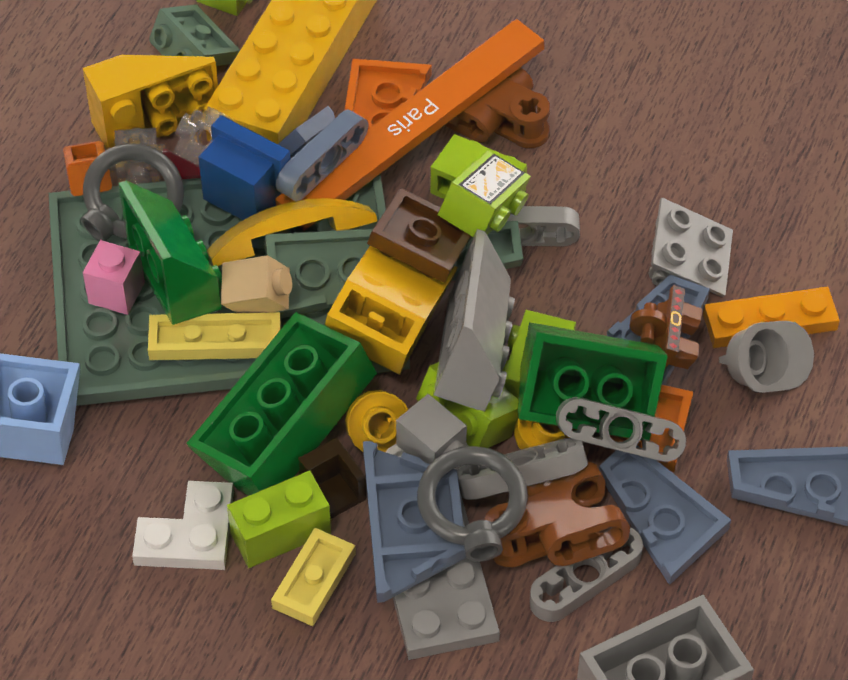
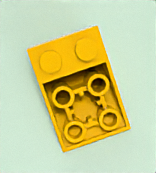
[83,55,218,150]
[325,246,458,375]

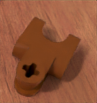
[445,47,550,148]
[484,461,630,567]

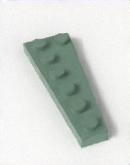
[264,221,523,318]

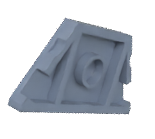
[363,441,466,603]

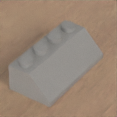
[434,229,515,412]

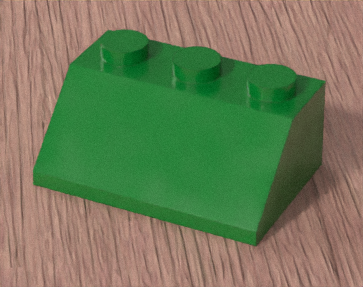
[118,180,222,325]
[518,322,668,441]

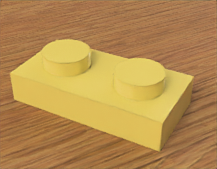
[271,528,356,626]

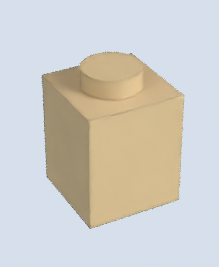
[221,255,292,313]

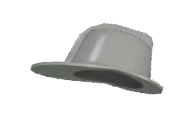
[719,321,814,393]

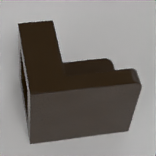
[298,438,366,519]

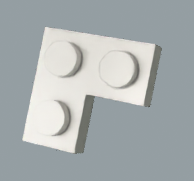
[132,481,234,570]

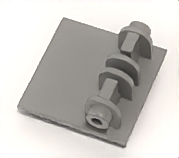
[649,198,733,297]

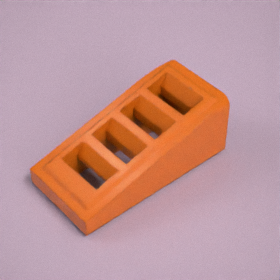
[63,140,112,196]

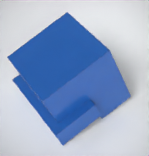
[198,115,290,220]

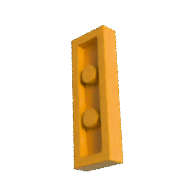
[703,286,840,348]

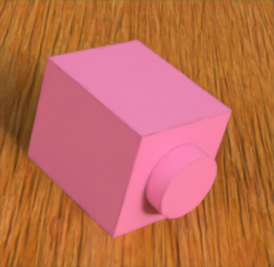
[83,240,145,315]

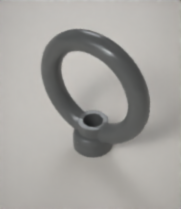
[80,143,184,241]
[417,446,528,562]

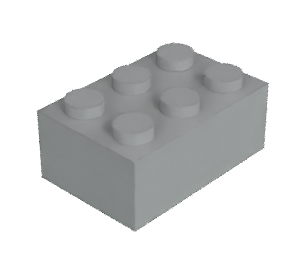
[577,595,754,680]

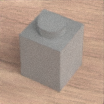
[396,394,467,464]

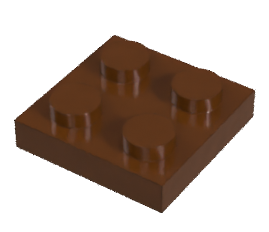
[367,188,472,283]

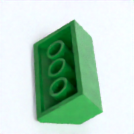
[186,312,377,496]

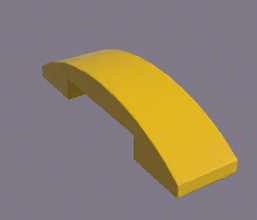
[207,198,378,266]

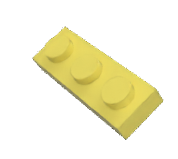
[148,312,281,360]

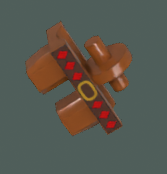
[629,285,702,369]

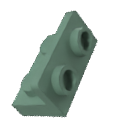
[149,4,240,66]

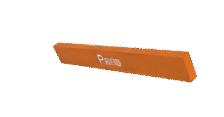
[275,18,544,231]

